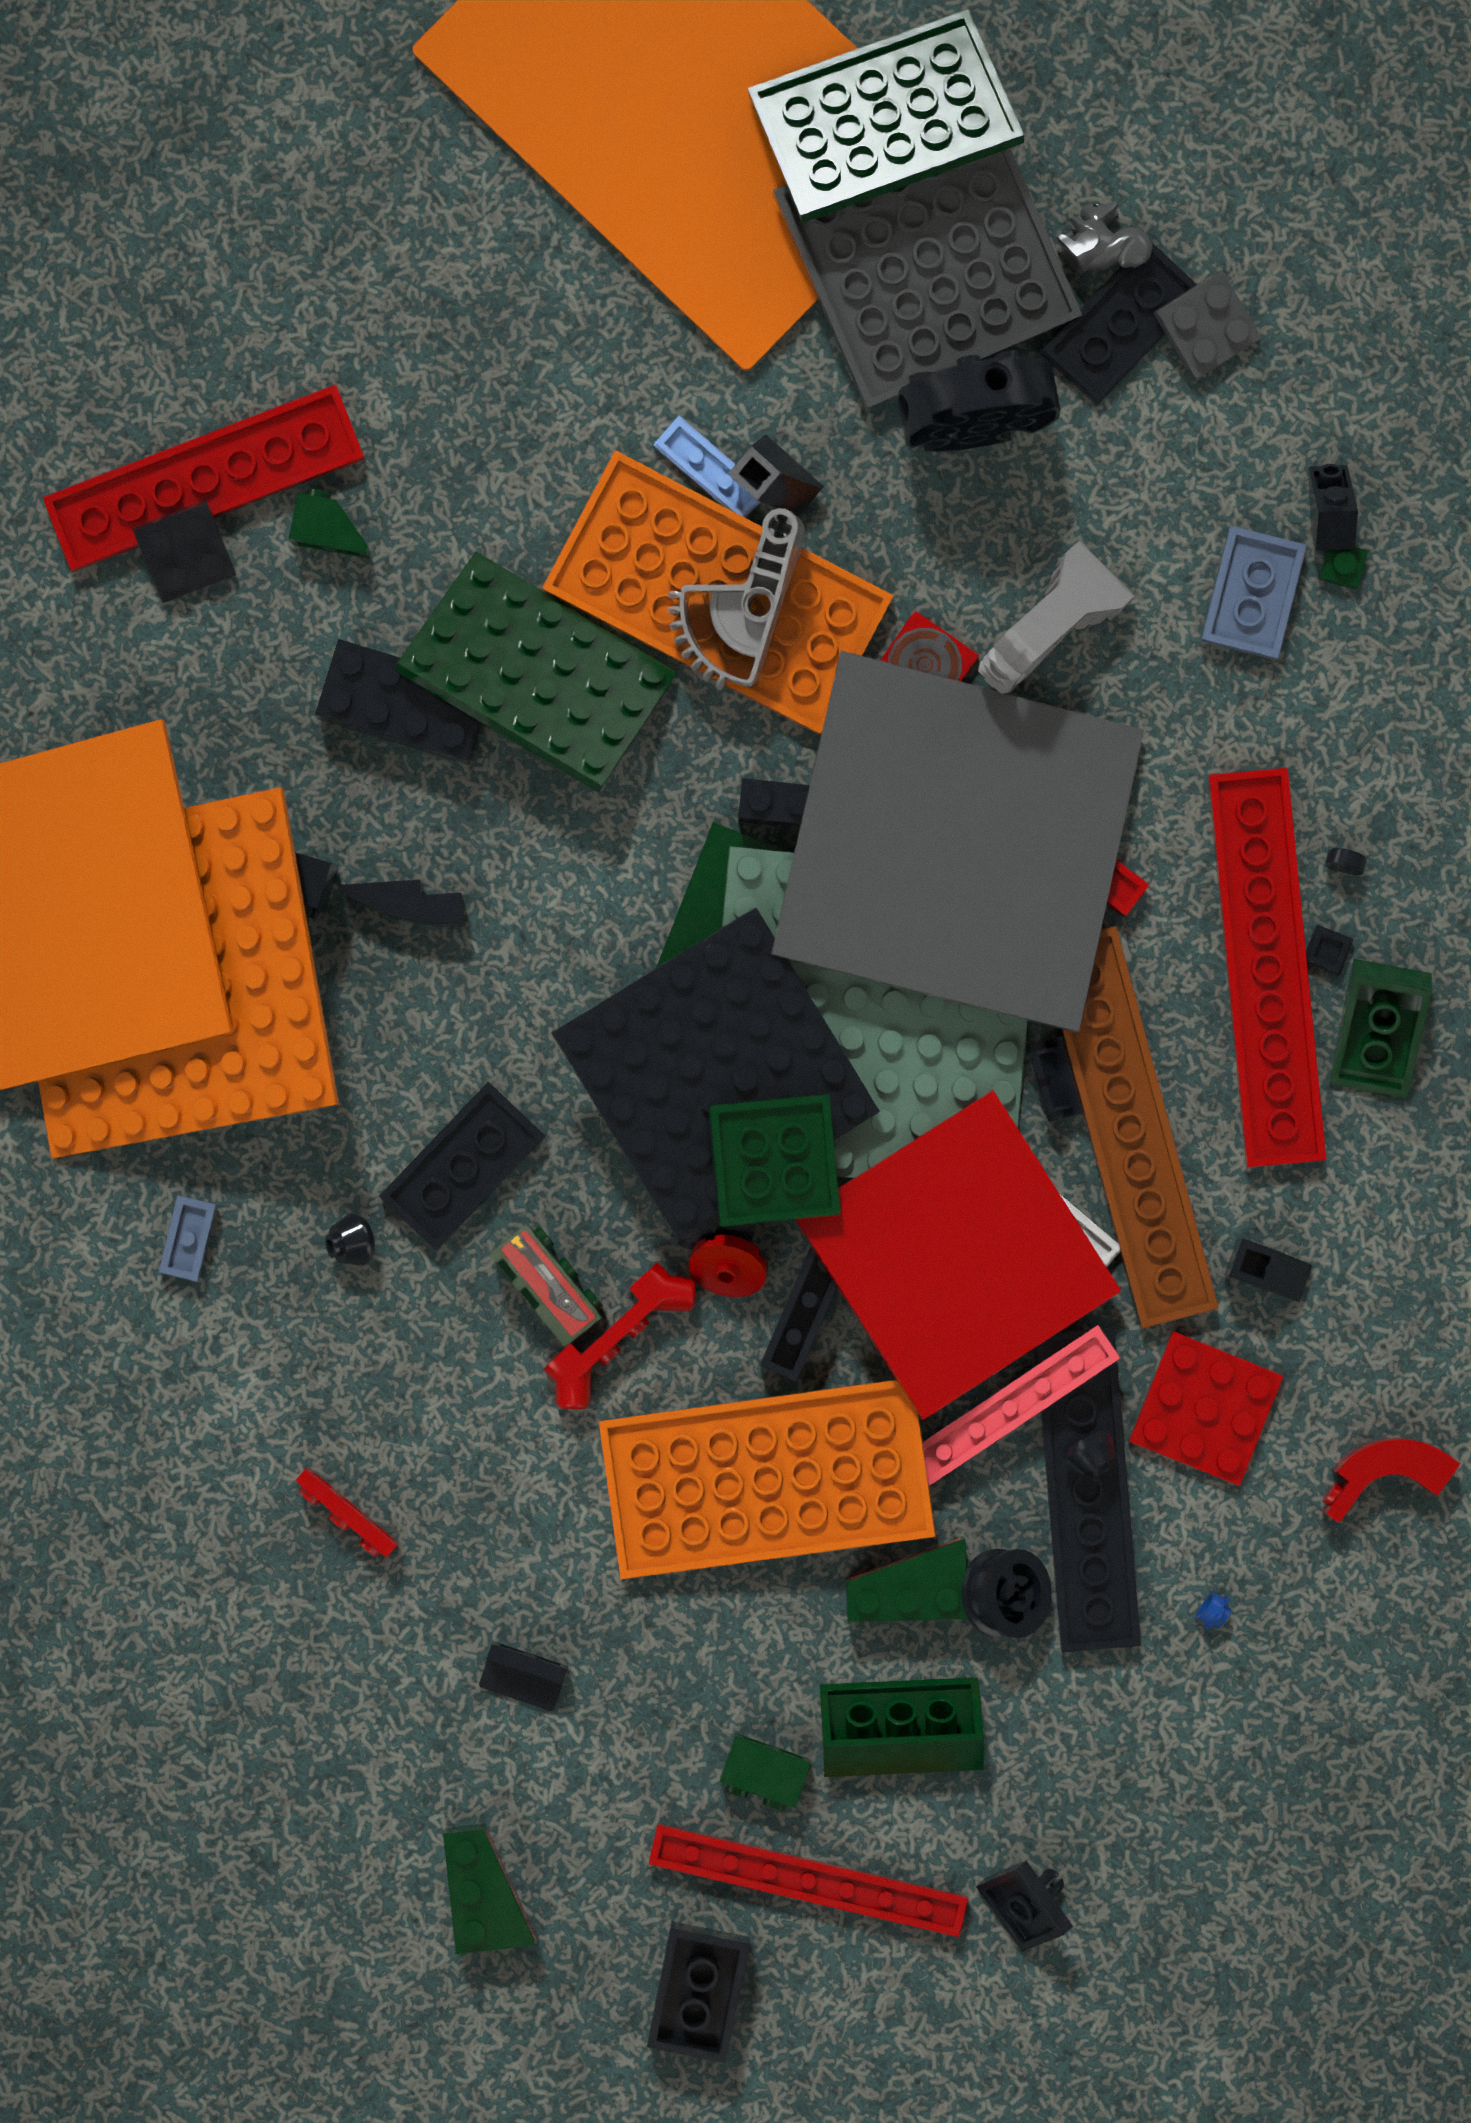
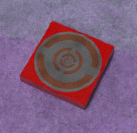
[880,611,979,682]

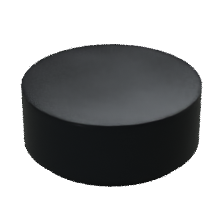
[1325,848,1367,875]

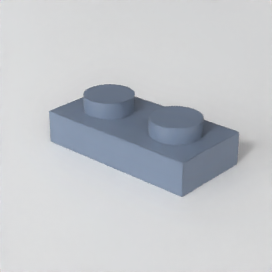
[159,1195,218,1282]

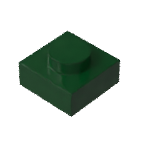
[1318,547,1368,590]

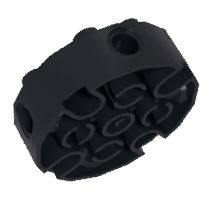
[897,350,1061,452]

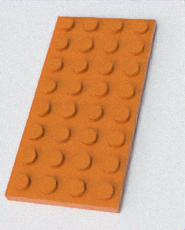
[542,450,894,736]
[599,1380,936,1579]

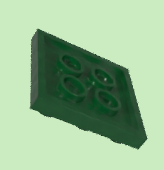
[708,1094,840,1226]

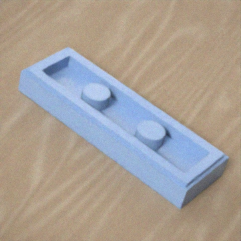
[653,416,760,518]

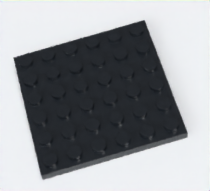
[551,907,880,1238]

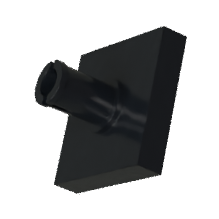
[976,1860,1073,1952]

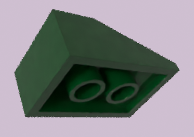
[1329,959,1432,1098]

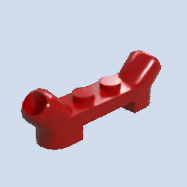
[542,1262,696,1410]

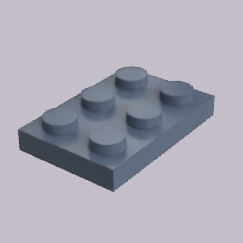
[1200,525,1307,660]

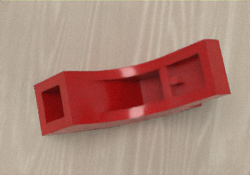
[1322,1438,1460,1523]

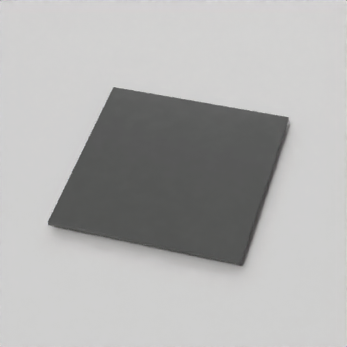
[771,651,1144,1033]

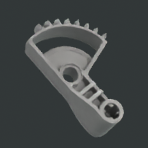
[668,508,806,690]
[978,541,1135,694]

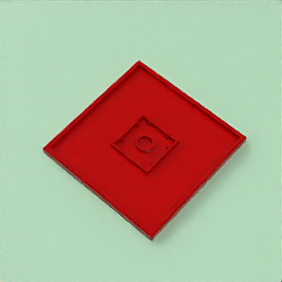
[794,1090,1121,1420]

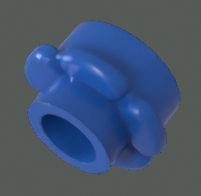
[1196,1592,1232,1630]

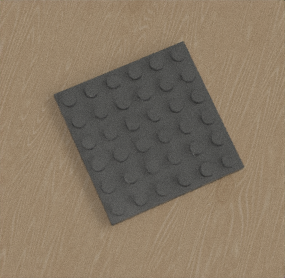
[772,148,1082,410]

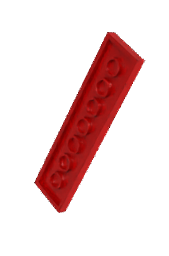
[42,384,365,573]

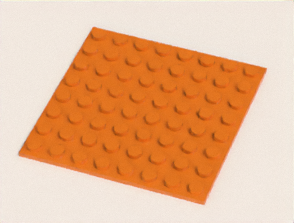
[0,719,233,1091]
[38,787,339,1159]

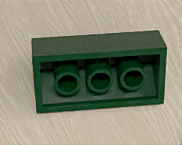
[820,1677,984,1777]

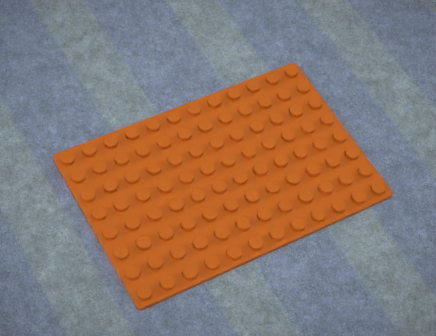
[413,0,858,371]

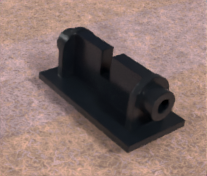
[1028,1036,1084,1122]

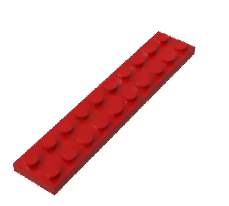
[1208,768,1326,1168]

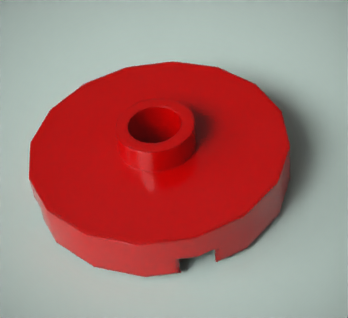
[689,1235,768,1297]

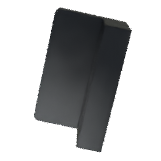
[479,1641,568,1711]

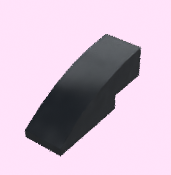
[341,879,465,927]

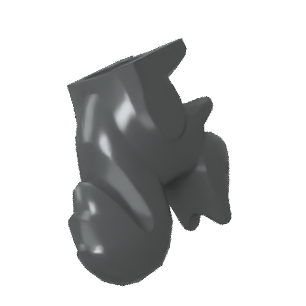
[1056,201,1153,275]

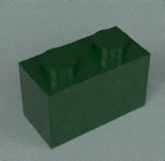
[720,1733,811,1811]

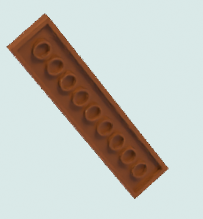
[1061,926,1219,1328]

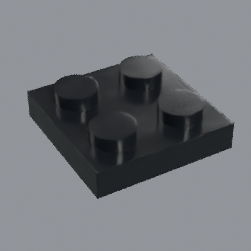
[133,500,236,603]

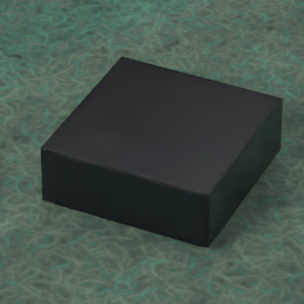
[1306,925,1354,976]

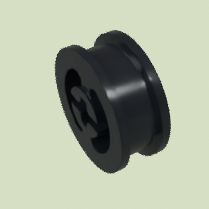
[962,1549,1051,1638]

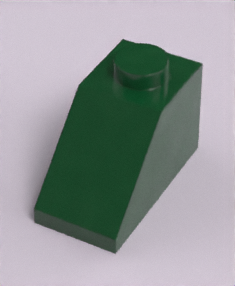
[289,489,371,559]

